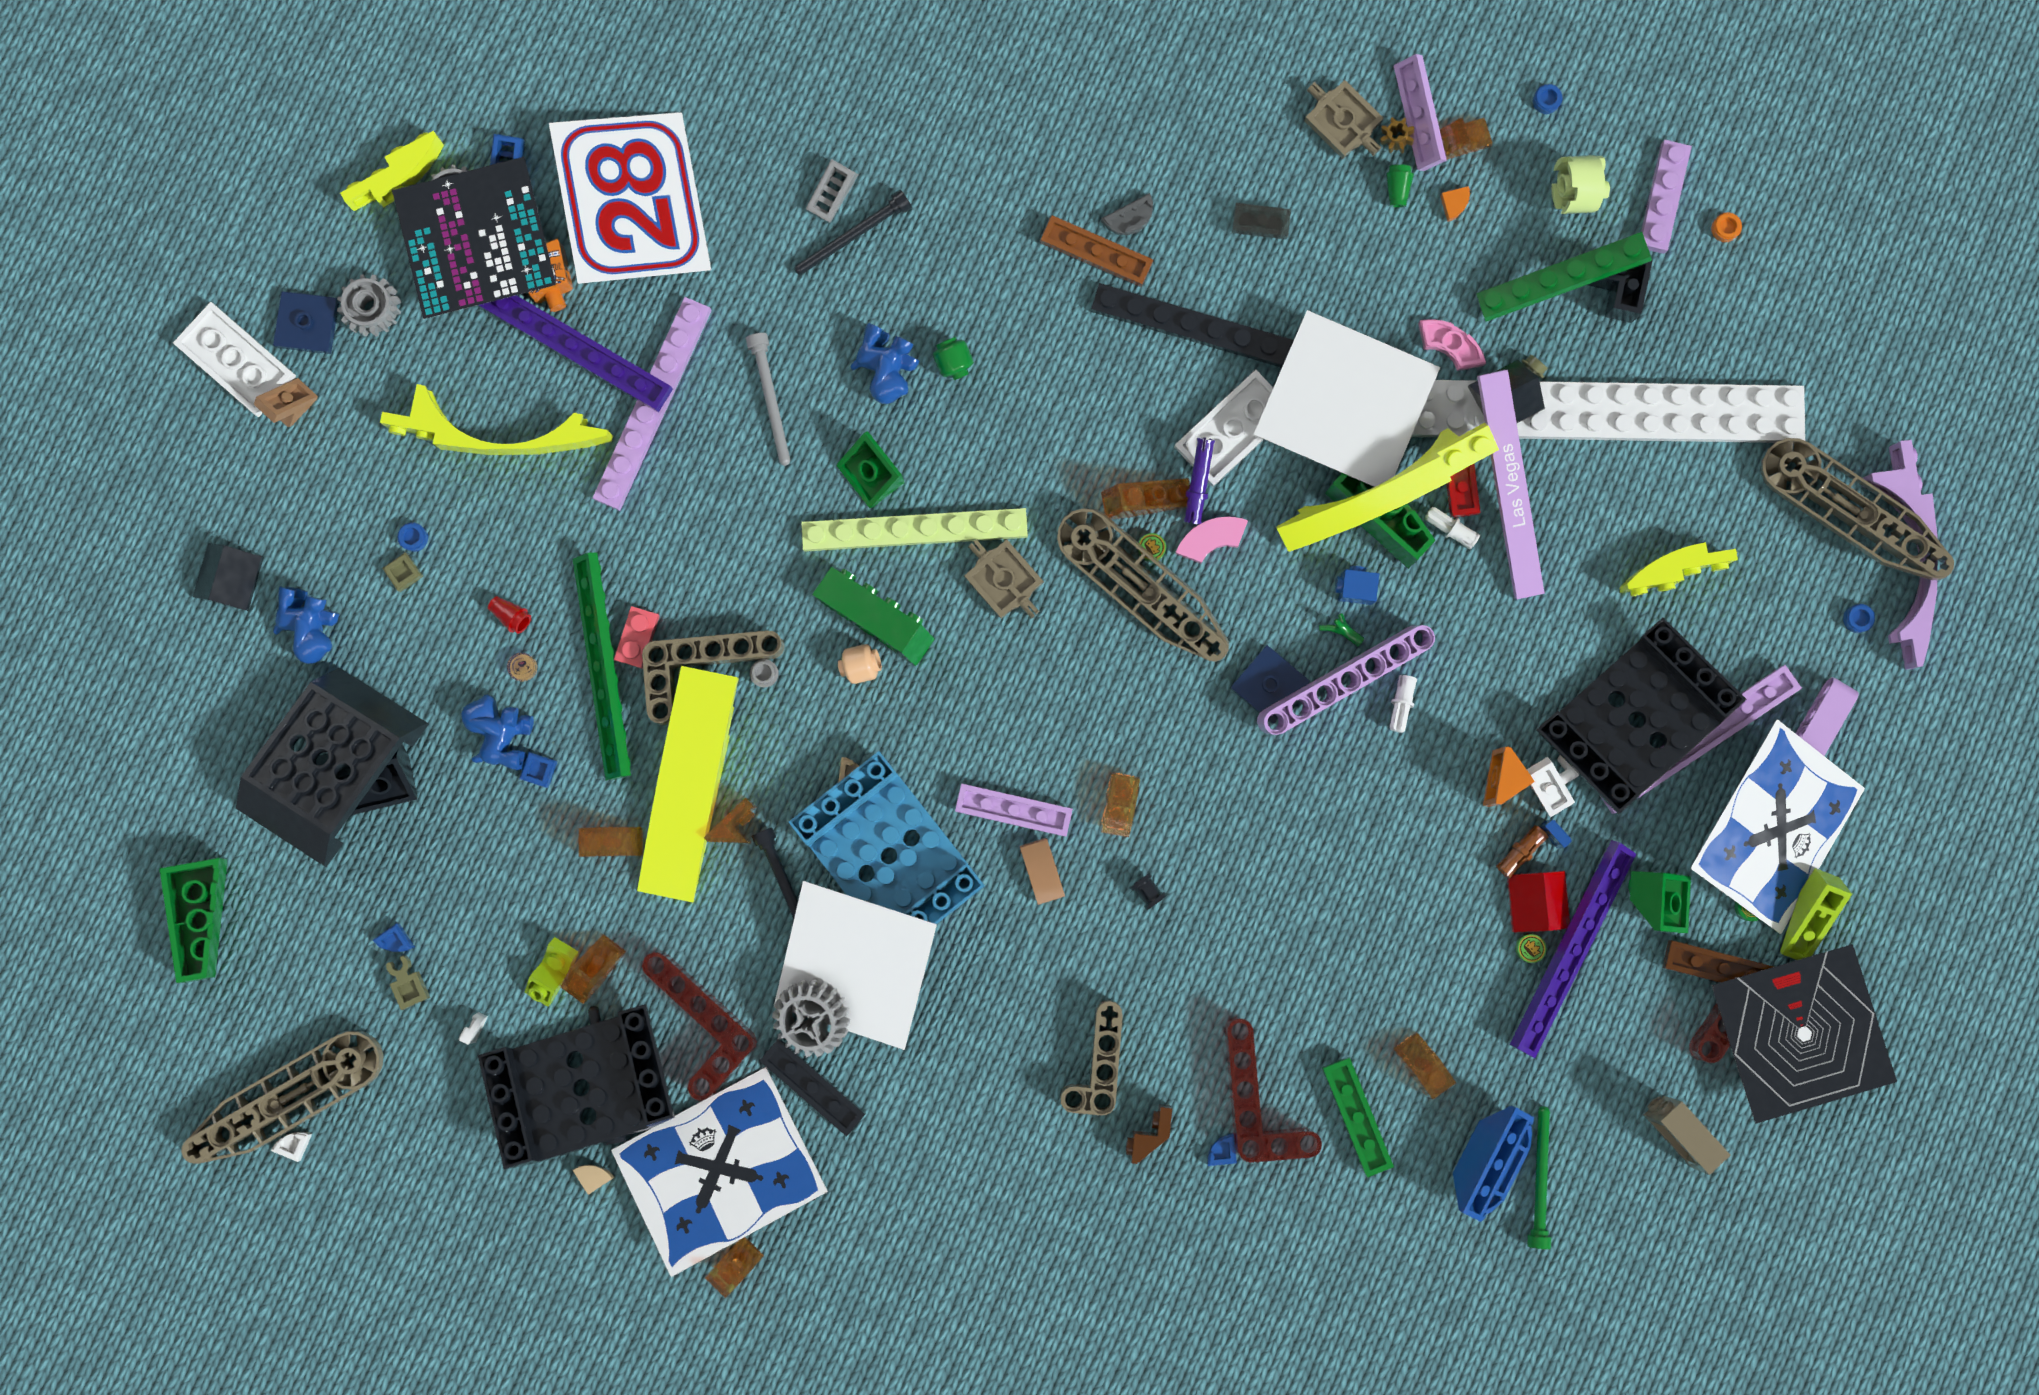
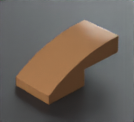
[1020,838,1065,905]

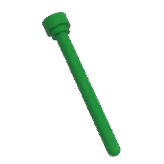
[1527,1106,1551,1249]

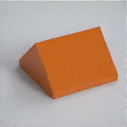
[1483,746,1535,807]

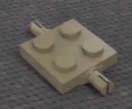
[1304,80,1384,159]
[964,539,1044,619]

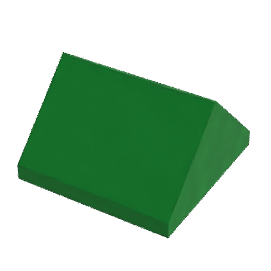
[836,431,904,508]

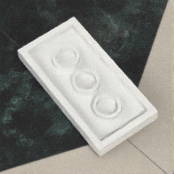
[173,302,296,417]
[1174,370,1273,487]

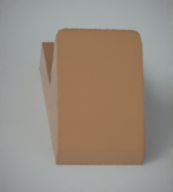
[254,378,318,427]

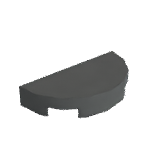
[1101,193,1153,235]

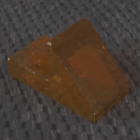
[1440,118,1493,160]
[704,798,757,844]
[705,1237,764,1298]

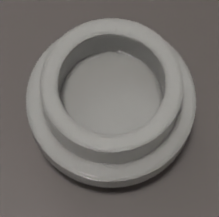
[750,659,779,688]

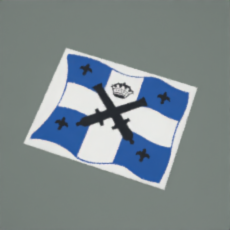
[1690,719,1865,934]
[611,1067,828,1277]

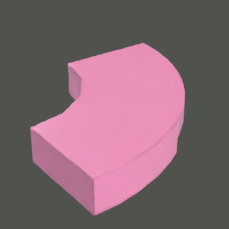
[1418,319,1486,371]
[1175,517,1248,564]

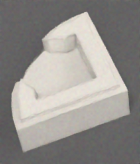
[459,1012,488,1045]
[271,1131,312,1162]

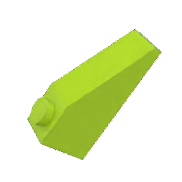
[1780,868,1852,960]

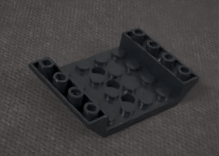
[1536,617,1747,814]
[235,668,429,867]
[478,1004,675,1170]

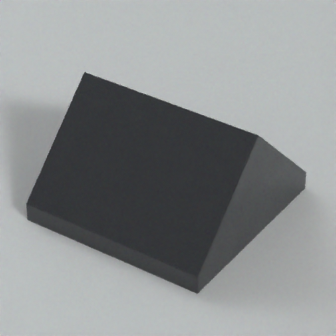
[1467,360,1545,423]
[193,543,264,611]

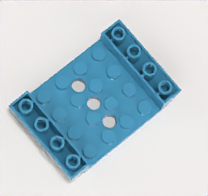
[789,751,985,924]

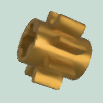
[1380,117,1414,153]

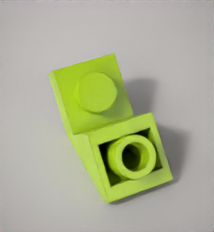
[524,937,579,1007]

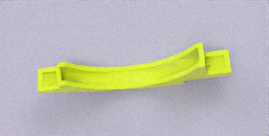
[380,384,613,455]
[1276,423,1499,552]

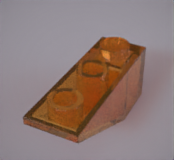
[1101,478,1190,519]

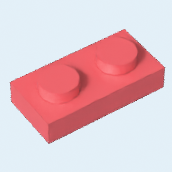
[614,606,660,669]

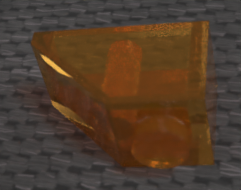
[578,827,643,857]
[561,934,626,1004]
[1393,1032,1456,1100]

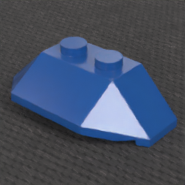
[1453,1106,1534,1222]

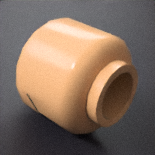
[838,644,882,684]

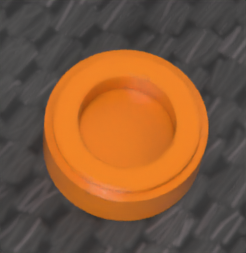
[1711,212,1742,242]

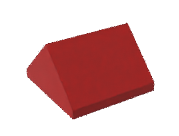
[1507,871,1570,932]

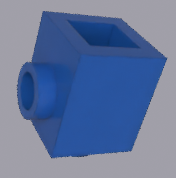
[1335,566,1380,605]

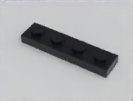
[759,1039,866,1137]

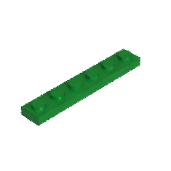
[1476,232,1652,322]

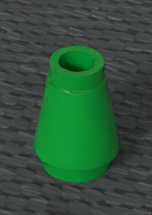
[1386,165,1414,207]

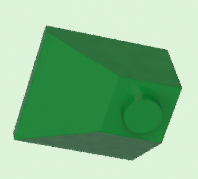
[1628,871,1691,934]

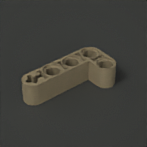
[1060,1000,1123,1115]

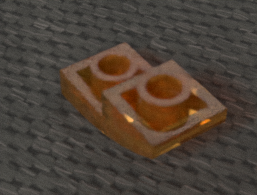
[1100,772,1140,837]

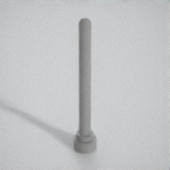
[745,333,790,466]

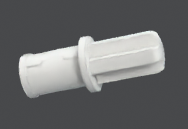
[1425,507,1480,550]
[1390,675,1417,733]

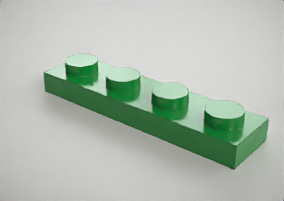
[1321,1057,1394,1178]

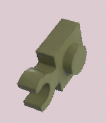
[386,955,431,1010]

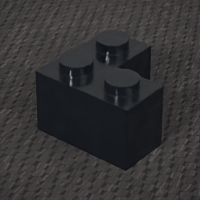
[1587,260,1653,323]

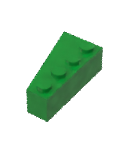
[1325,473,1436,569]
[812,567,935,666]
[159,858,228,983]

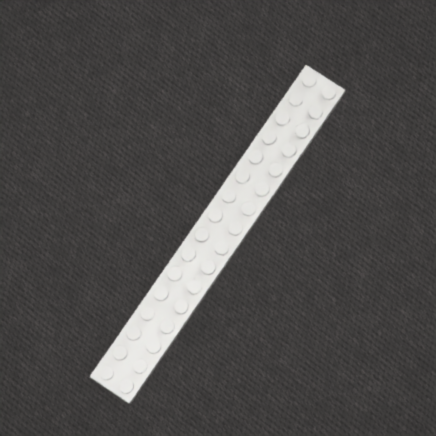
[1411,380,1805,443]

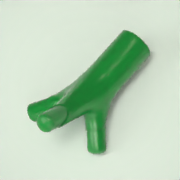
[1319,613,1365,647]

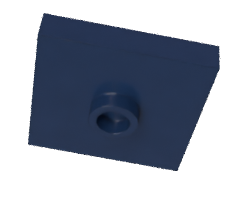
[273,291,339,354]
[1230,645,1310,725]

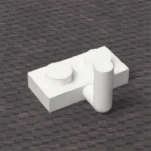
[1527,755,1579,817]

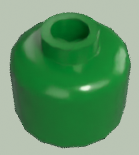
[933,336,974,380]

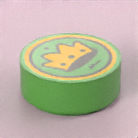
[1137,533,1166,562]
[1515,934,1546,963]

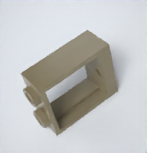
[1644,1096,1731,1175]

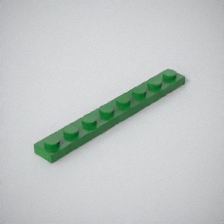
[572,552,631,781]

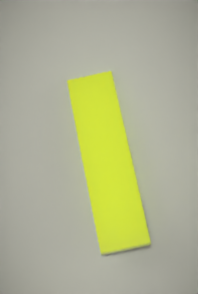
[637,666,739,902]

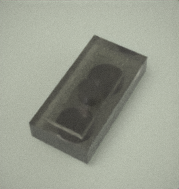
[1232,203,1291,240]

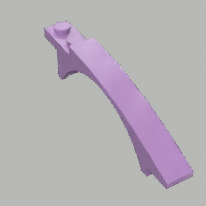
[1862,440,1938,670]

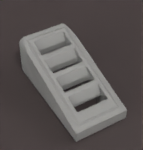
[806,159,858,223]

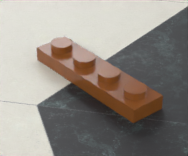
[1040,215,1153,287]

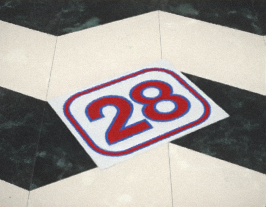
[549,112,711,284]

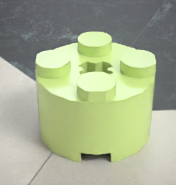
[1551,155,1610,214]

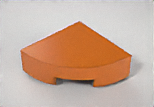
[1440,186,1470,222]

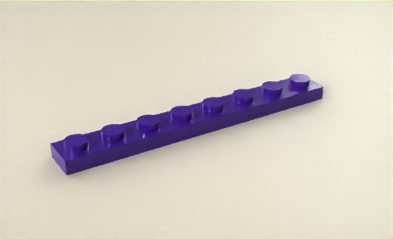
[477,295,673,413]
[1509,840,1636,1058]

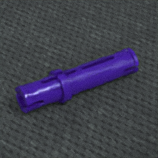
[1184,437,1215,524]

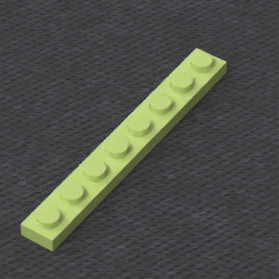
[802,508,1028,552]

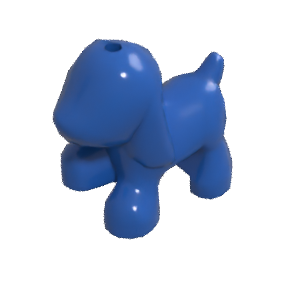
[851,323,919,404]
[273,586,339,664]
[461,695,534,770]

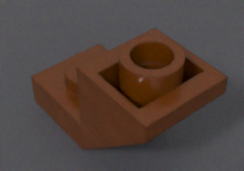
[1126,1104,1172,1164]

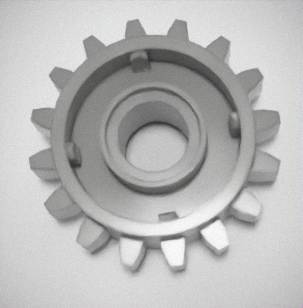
[337,274,401,337]

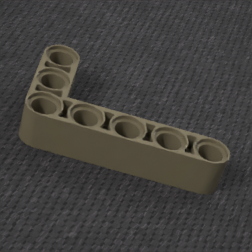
[642,631,785,725]

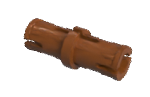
[1496,825,1549,879]

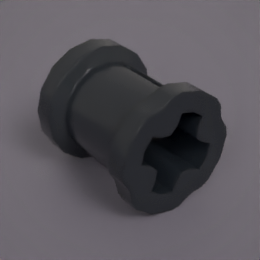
[1129,872,1167,910]

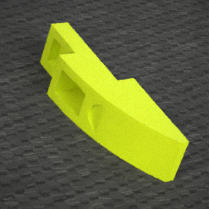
[340,130,444,211]
[1619,542,1738,596]

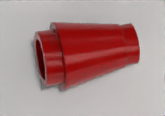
[488,596,531,634]

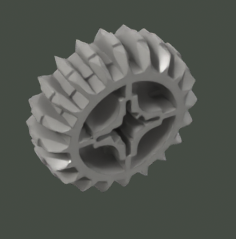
[772,979,850,1057]

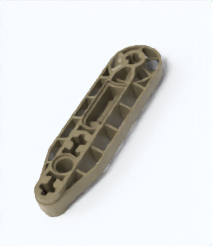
[1761,438,1954,581]
[1057,508,1230,662]
[181,1031,384,1164]

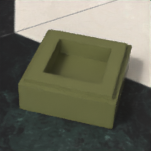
[382,552,424,592]

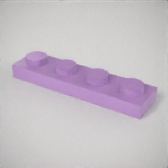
[1394,54,1447,171]
[1641,140,1692,254]
[955,784,1073,837]

